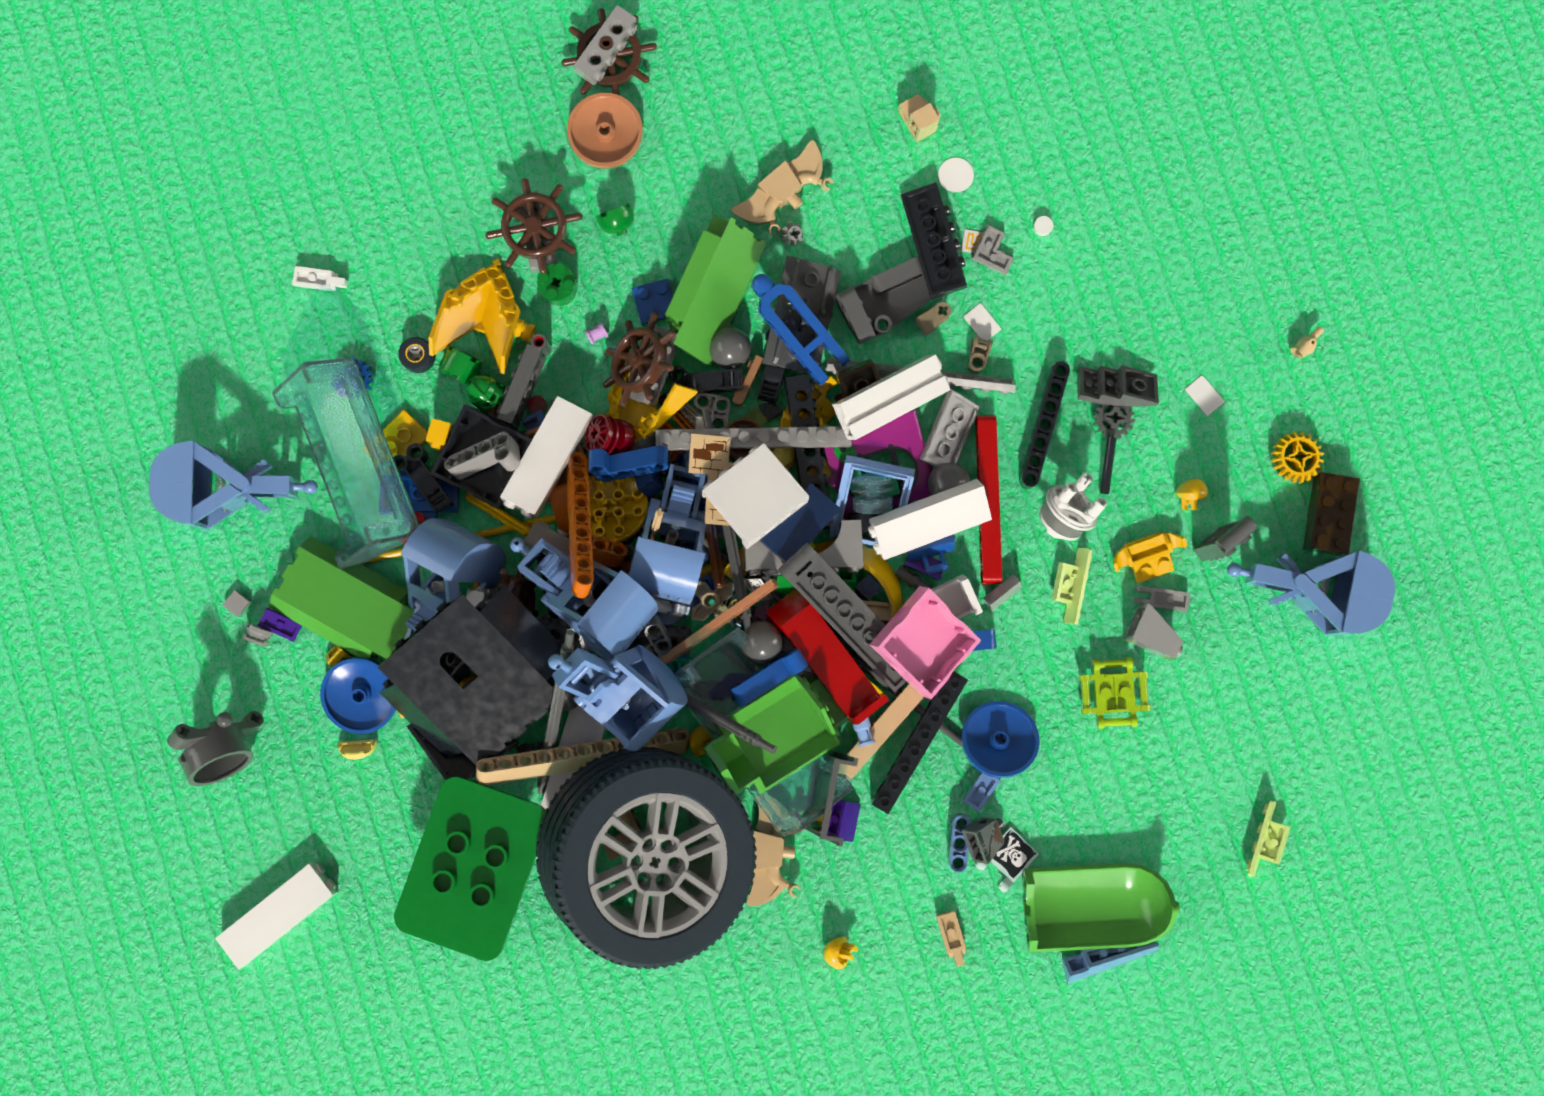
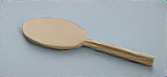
[649,508,664,541]

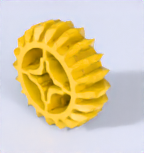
[1271,432,1324,483]

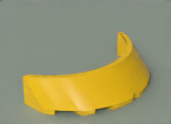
[814,540,903,618]

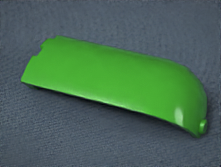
[1023,863,1180,952]

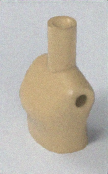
[1290,326,1324,359]

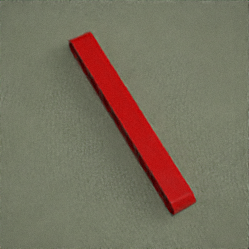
[975,415,1002,584]

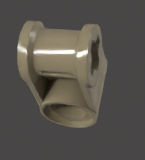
[914,302,951,336]
[967,335,993,374]

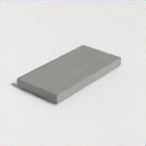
[919,389,980,468]

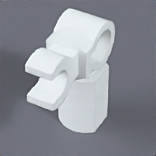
[652,597,690,617]

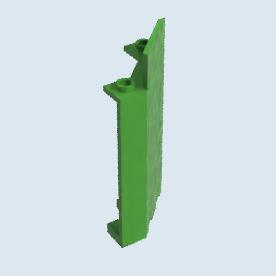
[269,536,414,659]

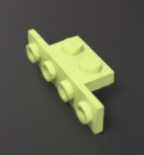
[1052,548,1092,624]
[1246,800,1291,877]

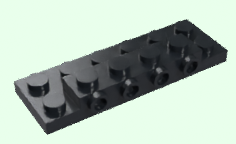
[901,182,968,300]

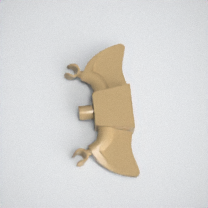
[732,140,834,235]
[747,793,807,906]

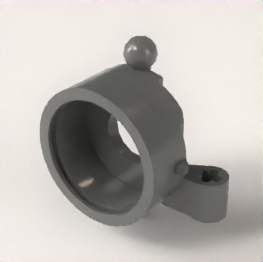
[167,711,264,786]

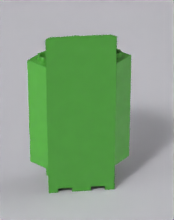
[665,215,766,366]
[702,673,849,794]

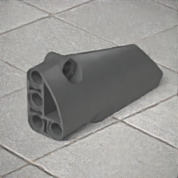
[835,256,931,344]

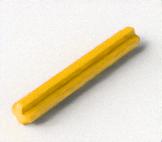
[465,492,531,537]

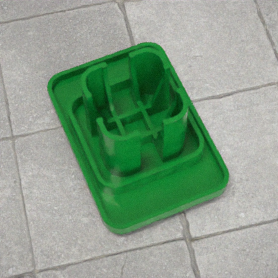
[394,776,546,961]

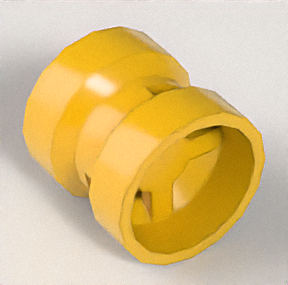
[514,318,536,343]

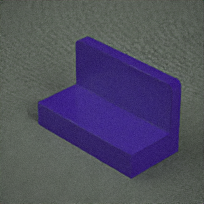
[903,557,943,581]
[828,798,861,842]

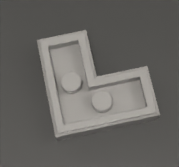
[972,224,1014,275]

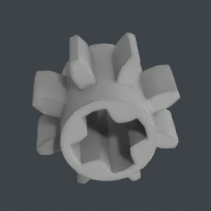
[779,222,804,246]

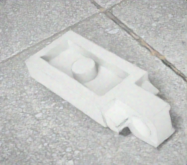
[292,266,348,291]

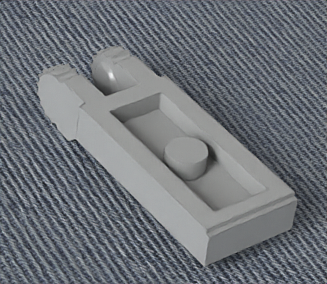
[1134,586,1190,612]

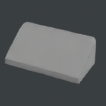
[983,575,1022,611]

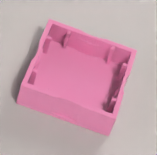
[869,586,981,699]

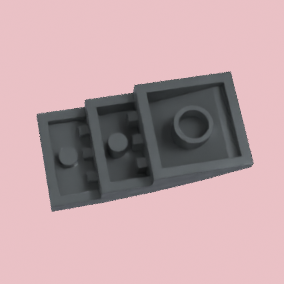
[1077,366,1159,407]

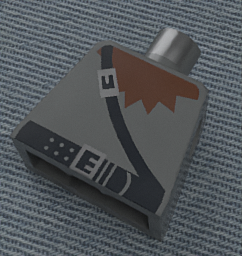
[962,817,1005,864]

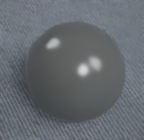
[710,326,751,369]
[927,462,971,496]
[740,621,784,665]

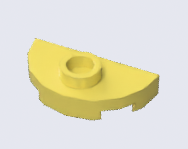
[338,739,378,760]

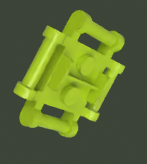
[1079,657,1151,729]

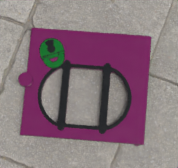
[824,410,932,520]

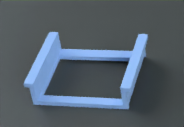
[828,455,914,546]

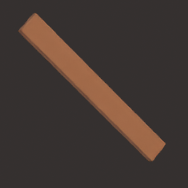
[659,579,779,665]

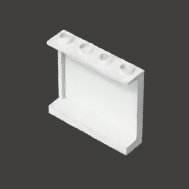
[702,443,809,549]

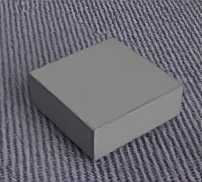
[223,590,251,617]

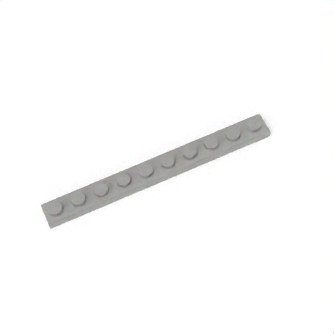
[825,358,1016,394]
[656,426,851,450]

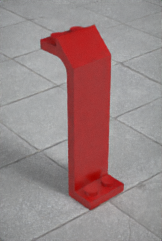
[765,589,889,725]

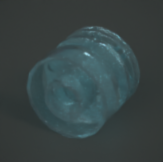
[852,473,893,515]

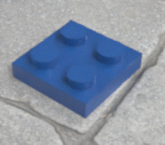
[632,278,673,325]

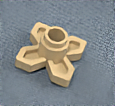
[691,582,733,623]

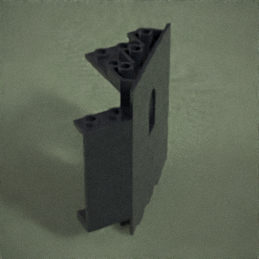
[377,585,562,765]

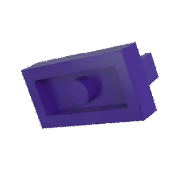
[257,607,302,642]

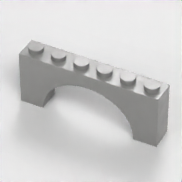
[743,520,864,576]

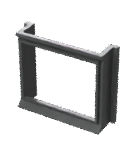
[803,751,858,846]

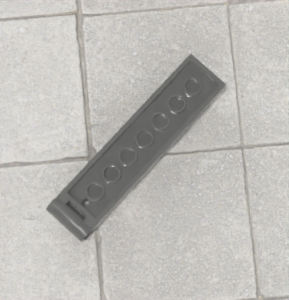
[778,542,906,692]

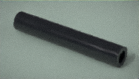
[1100,436,1117,494]

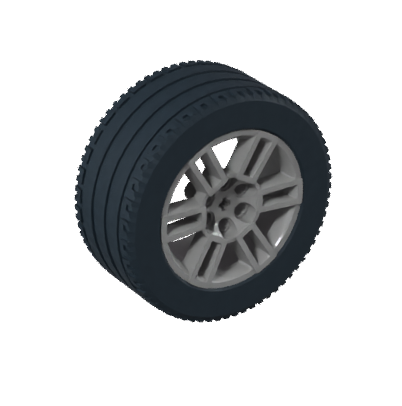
[536,747,757,969]

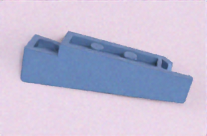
[1062,942,1159,984]

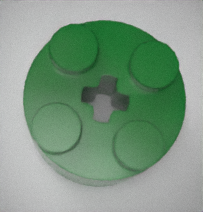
[537,263,578,306]
[438,345,484,384]

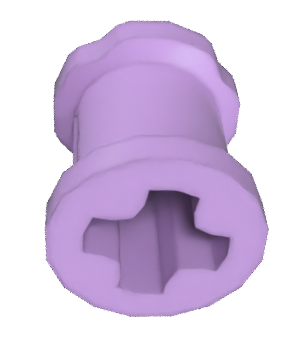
[584,321,609,345]

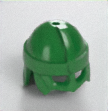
[465,374,506,413]

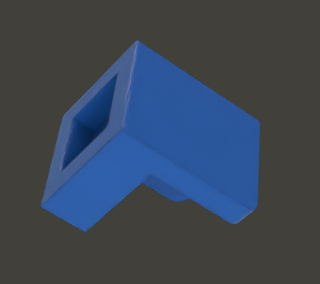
[521,410,546,431]

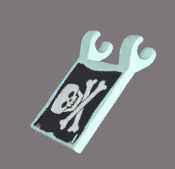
[975,827,1039,892]

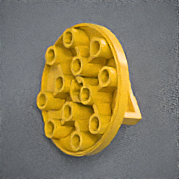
[588,475,648,542]

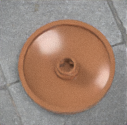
[567,93,643,169]

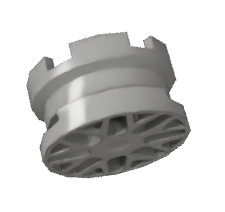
[242,623,273,647]

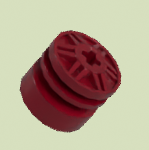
[585,414,635,455]

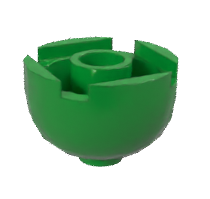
[596,203,634,237]

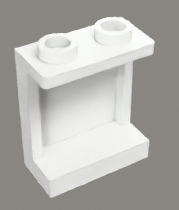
[931,574,983,619]

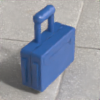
[906,534,956,574]

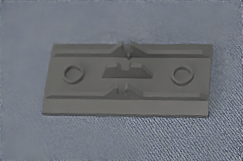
[762,256,841,376]

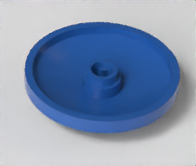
[320,657,396,734]
[961,701,1040,778]

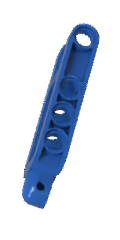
[751,274,850,386]

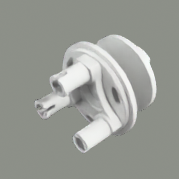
[1039,472,1107,540]

